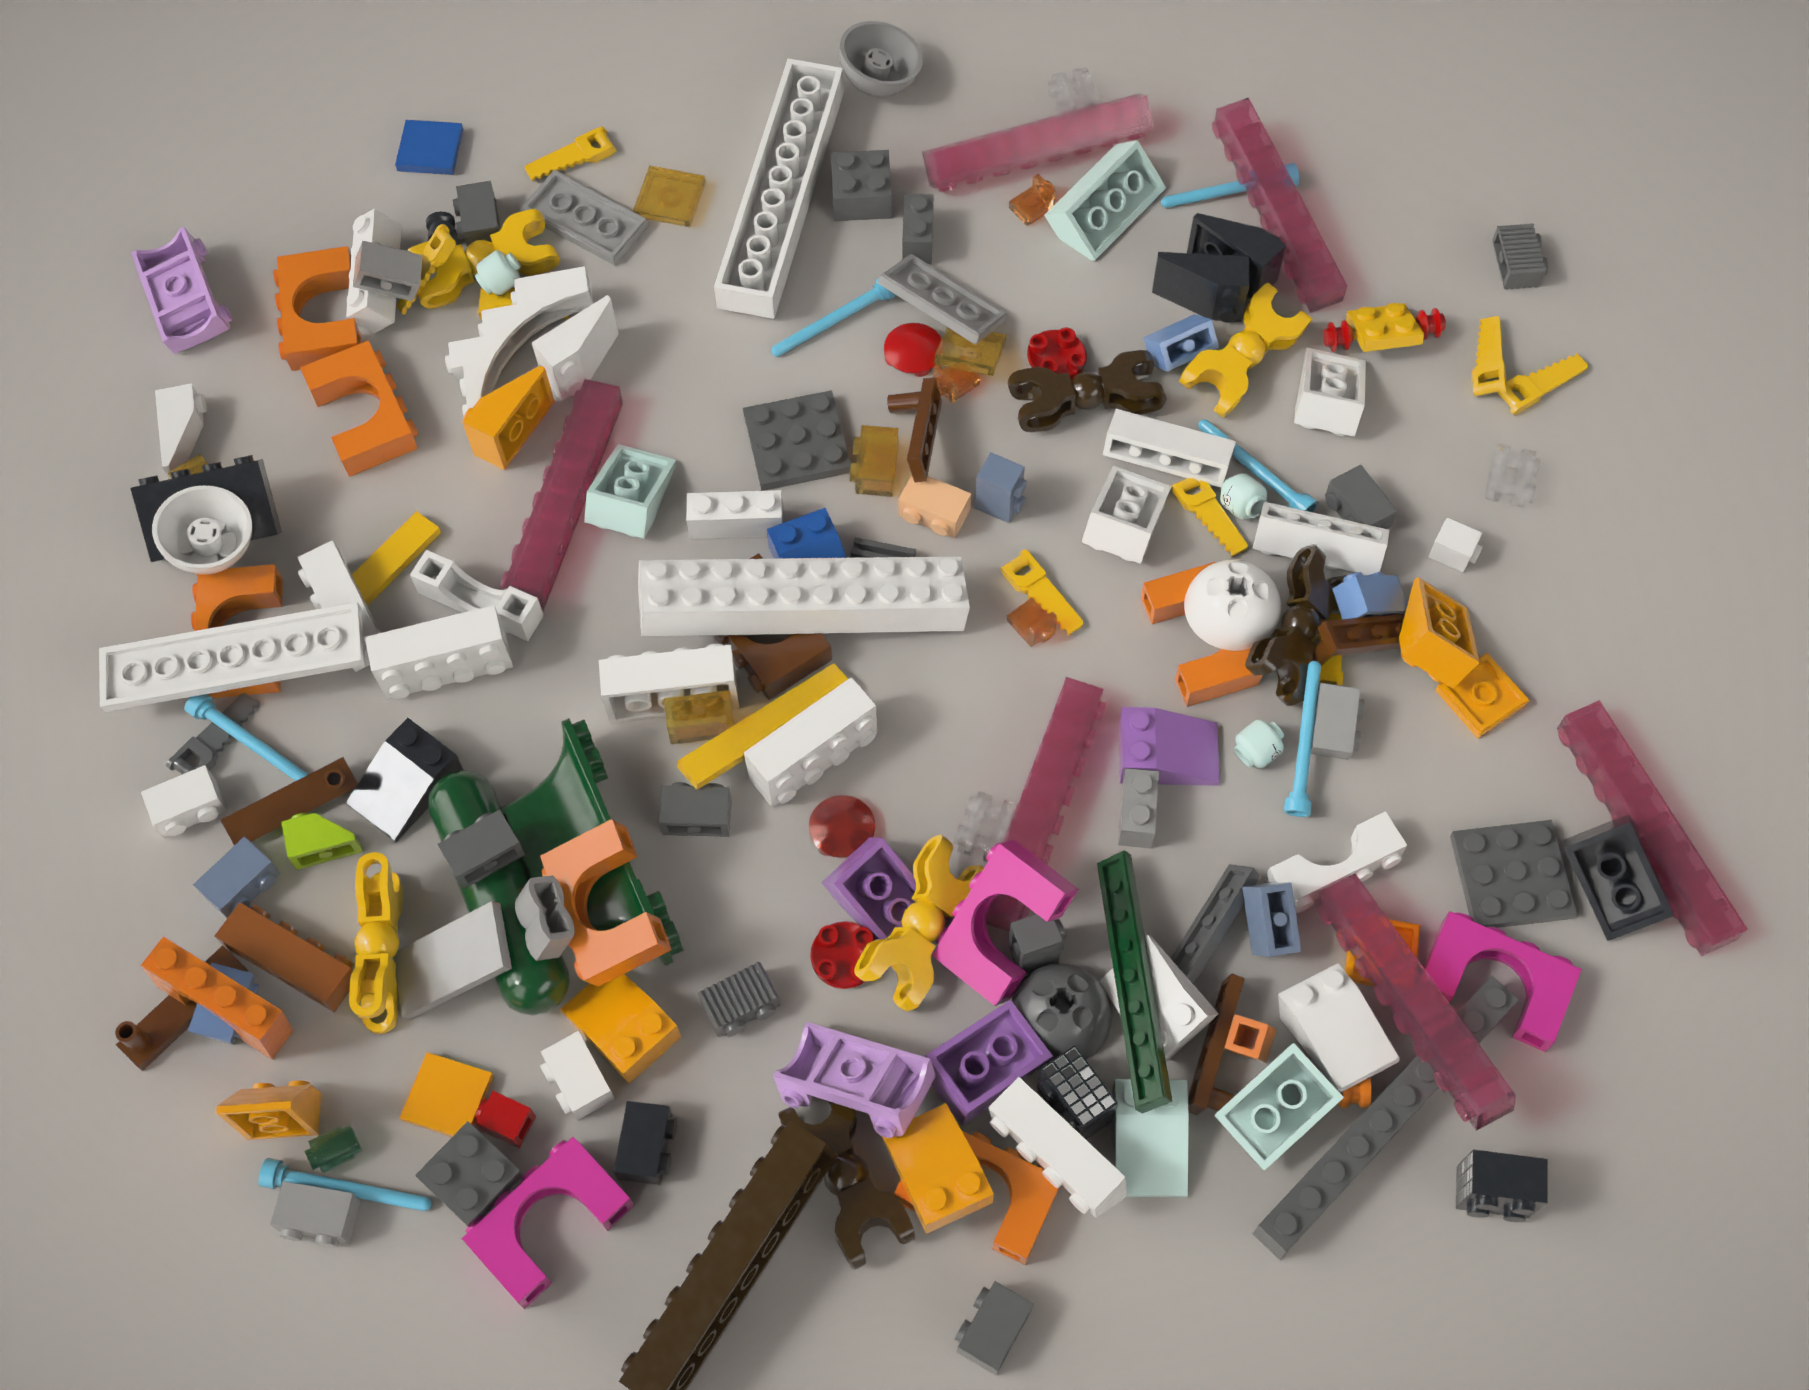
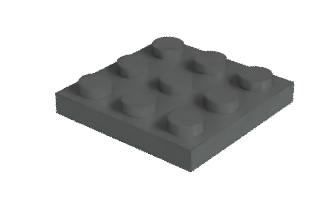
[743,390,852,491]
[1450,820,1577,928]

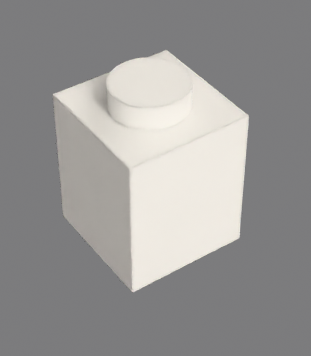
[1428,518,1483,572]

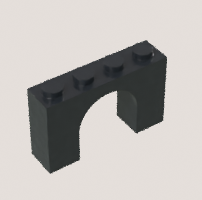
[130,455,282,562]

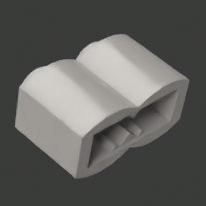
[515,875,575,961]

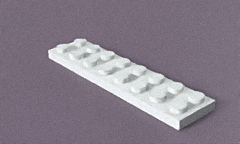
[99,602,365,712]

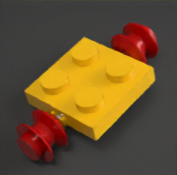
[1323,303,1446,352]

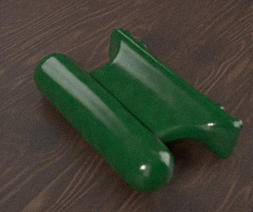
[429,718,684,1016]

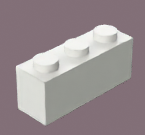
[686,490,784,539]

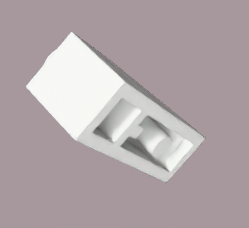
[155,383,207,479]

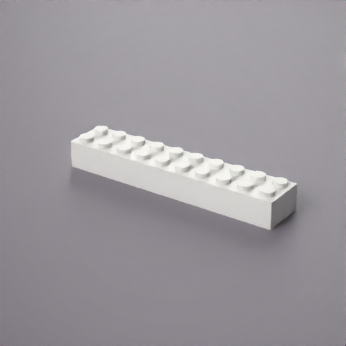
[714,58,844,319]
[638,557,970,636]

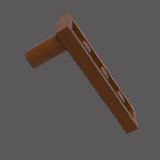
[887,377,942,483]
[1313,613,1405,666]
[220,757,358,846]
[115,945,249,1071]
[1188,973,1245,1116]

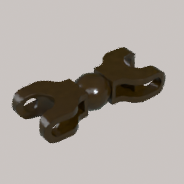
[1007,350,1167,433]
[1245,544,1347,706]
[778,1101,915,1270]

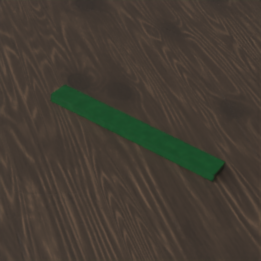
[1097,850,1173,1114]

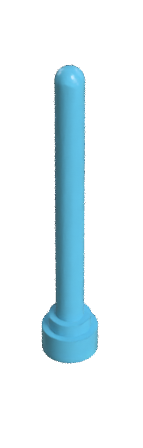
[1161,163,1299,208]
[771,279,897,357]
[1198,419,1318,512]
[1284,661,1321,817]
[184,694,308,781]
[258,1158,432,1211]

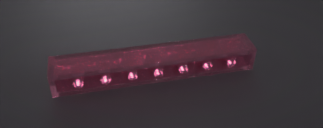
[922,94,1153,192]
[1212,97,1347,313]
[501,379,623,611]
[986,677,1107,932]
[1557,700,1748,957]
[1317,874,1516,1131]

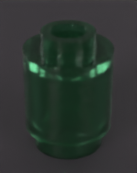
[305,1125,362,1173]

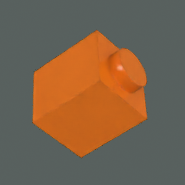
[1224,1014,1277,1064]

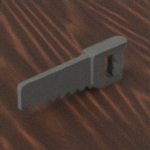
[166,693,260,774]

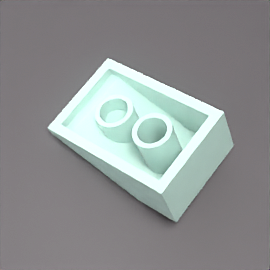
[584,444,676,539]
[1214,1043,1344,1171]
[1112,1079,1189,1197]

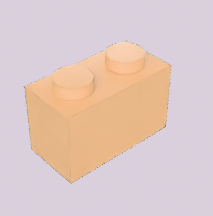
[898,476,971,538]

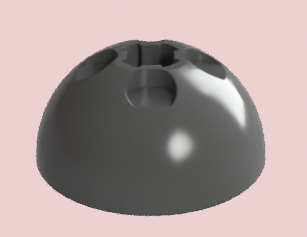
[1011,963,1112,1064]

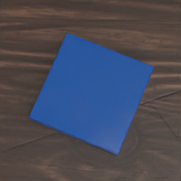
[395,120,464,175]

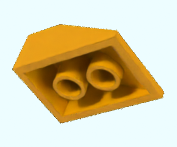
[462,366,555,470]
[1399,577,1480,688]
[560,974,681,1085]
[216,1080,321,1140]
[882,1103,994,1234]

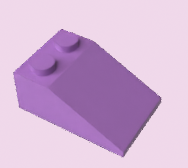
[1118,707,1220,786]
[821,837,916,940]
[925,1000,1053,1126]

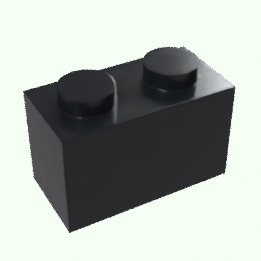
[613,1101,677,1185]

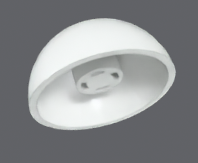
[152,486,252,575]
[1184,560,1281,651]

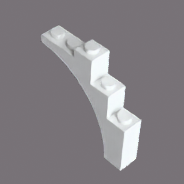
[445,266,593,415]

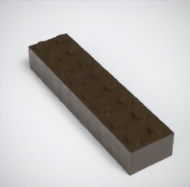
[618,1119,838,1390]

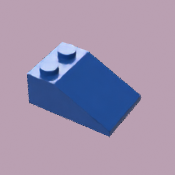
[766,508,847,559]

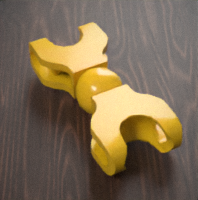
[408,209,560,309]
[1178,283,1312,418]
[854,834,985,1012]
[349,852,403,1035]

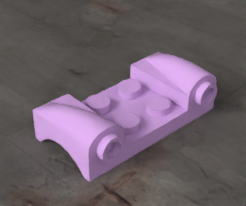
[131,227,233,354]
[773,1022,936,1138]

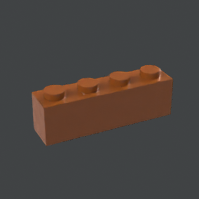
[214,902,354,1013]

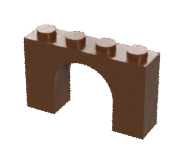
[714,553,832,700]

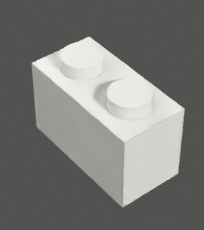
[141,765,227,838]
[540,1031,615,1121]

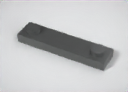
[1171,864,1260,985]

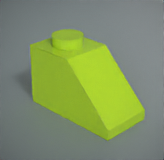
[281,813,363,870]

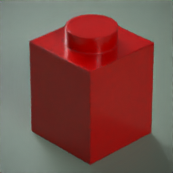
[476,1091,536,1149]

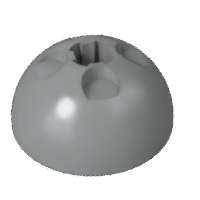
[839,21,923,96]

